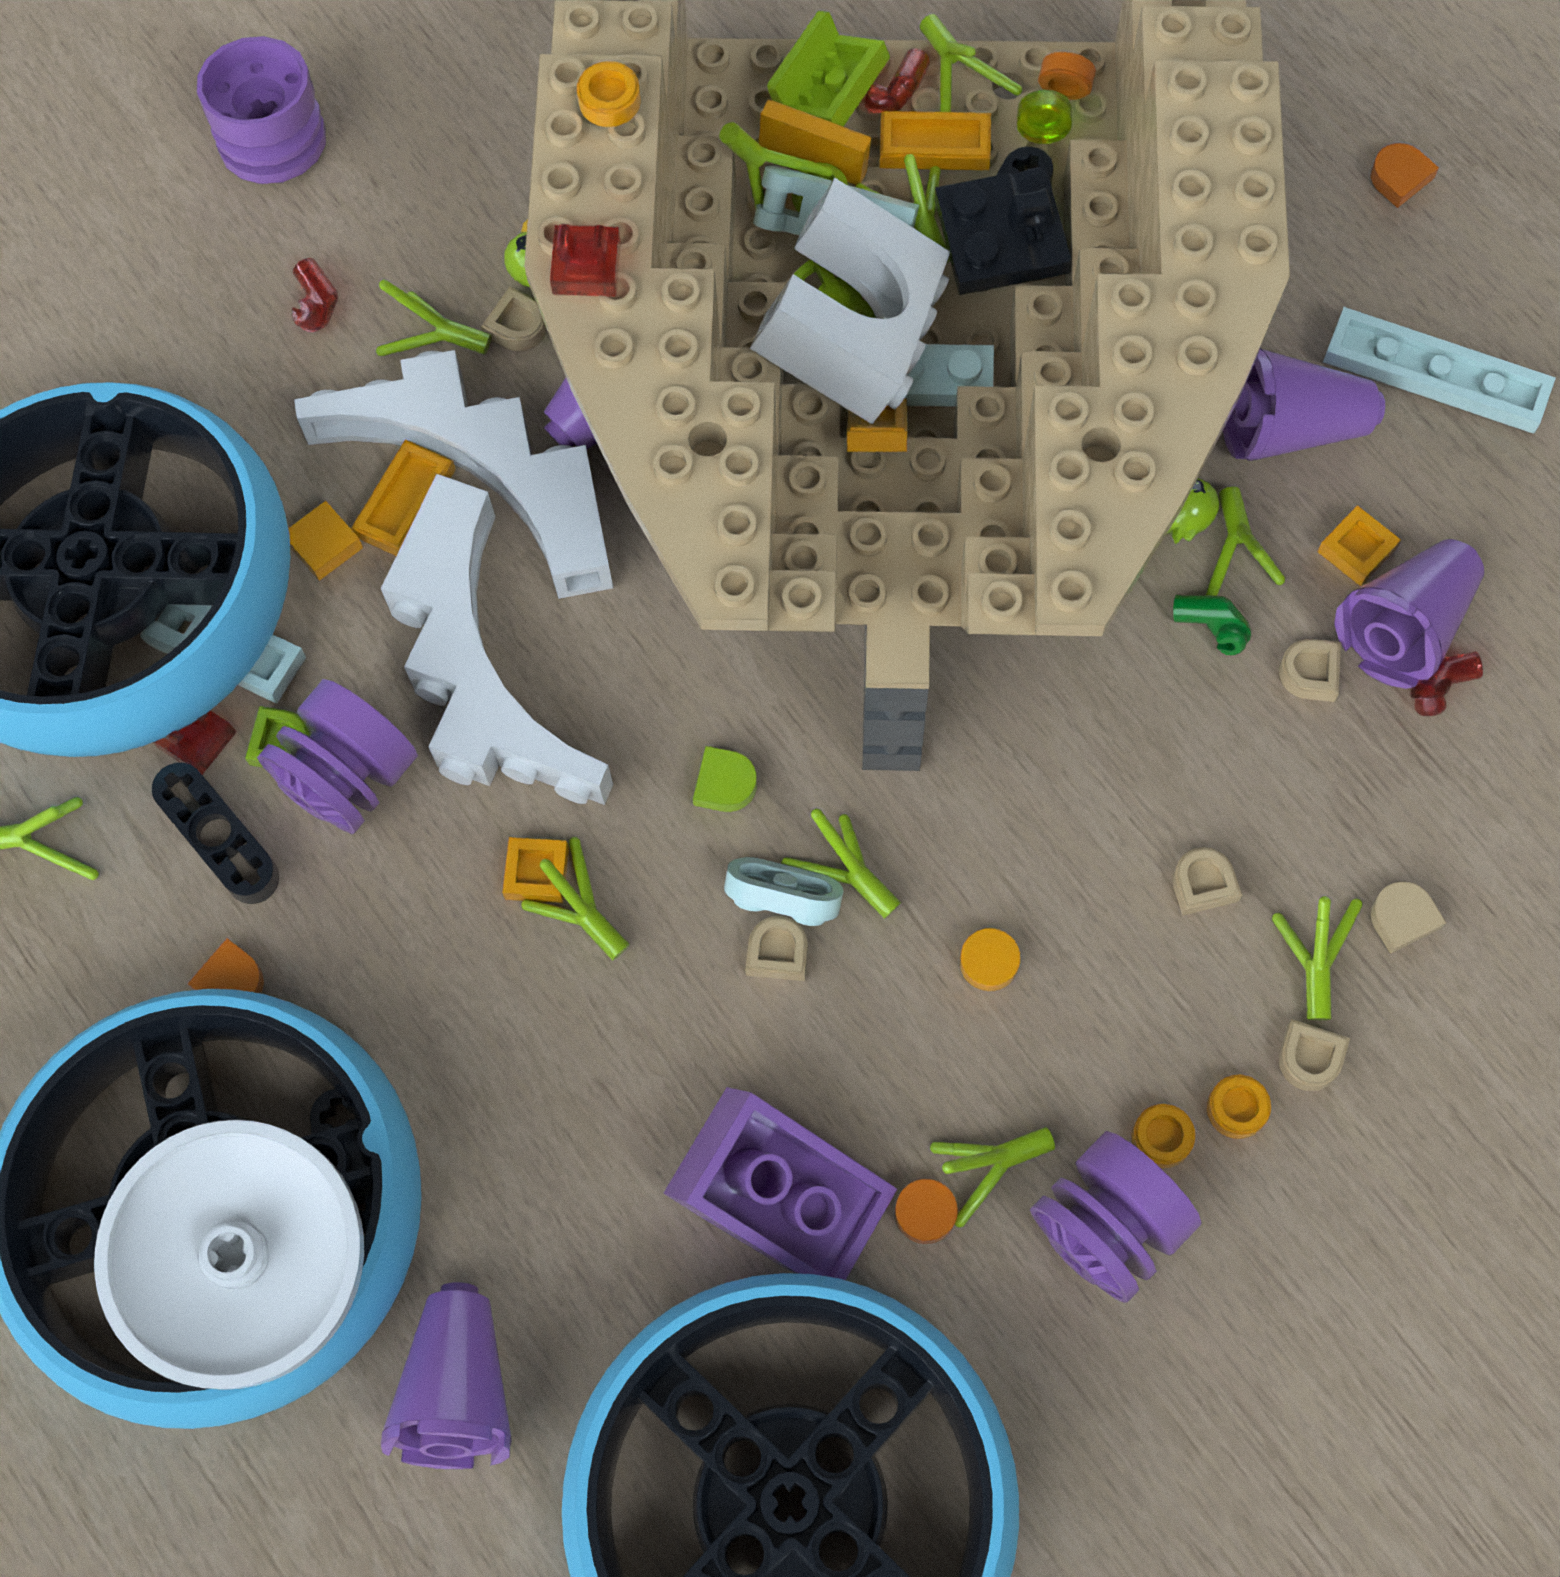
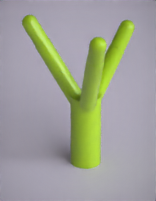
[919,14,1022,112]
[719,122,833,209]
[855,154,950,264]
[376,279,492,356]
[1205,486,1285,596]
[0,797,99,880]
[781,808,901,919]
[521,837,630,961]
[1272,896,1362,1021]
[930,1127,1055,1228]

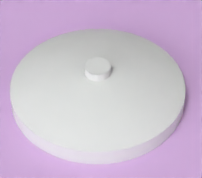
[94,1120,364,1390]

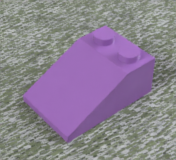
[664,1087,897,1280]

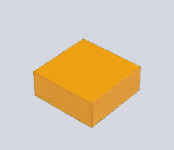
[288,501,363,581]
[1317,505,1401,586]
[502,837,569,903]

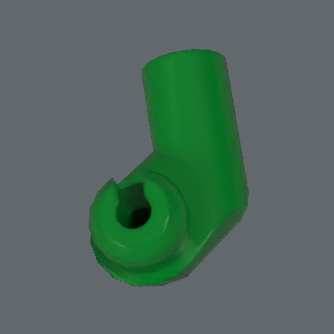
[1173,594,1251,656]

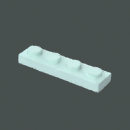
[1323,307,1556,434]

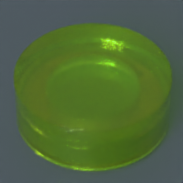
[1017,90,1073,144]

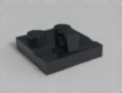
[935,166,1072,295]

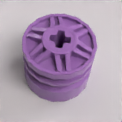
[197,36,326,184]
[257,679,418,834]
[1030,1131,1202,1303]

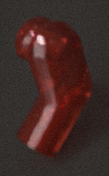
[865,48,930,117]
[291,258,338,333]
[1410,651,1483,716]

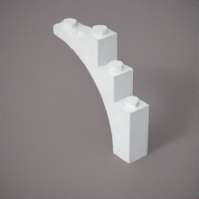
[294,350,613,599]
[381,474,613,805]

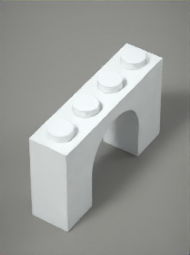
[750,178,950,424]

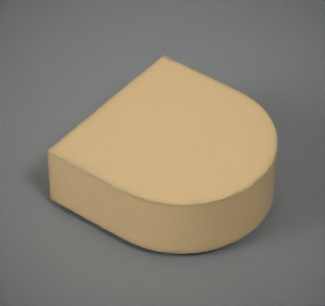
[481,286,547,351]
[1279,639,1341,702]
[1173,847,1242,916]
[1371,882,1446,954]
[745,916,808,981]
[1279,1019,1350,1091]

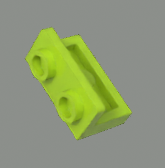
[767,11,890,127]

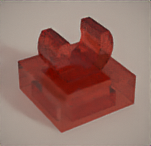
[550,224,621,297]
[153,711,236,775]

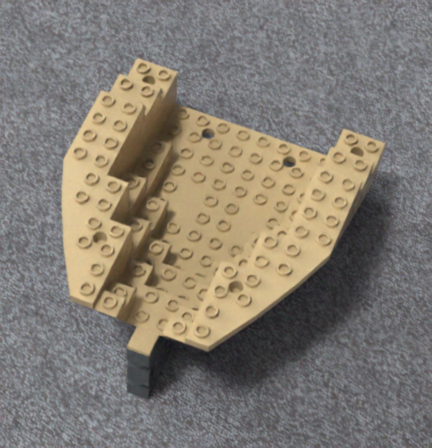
[524,0,1290,771]

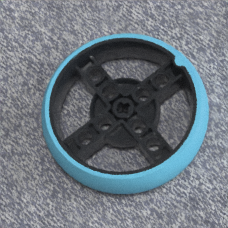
[0,382,291,757]
[0,989,422,1429]
[562,1273,1019,1577]

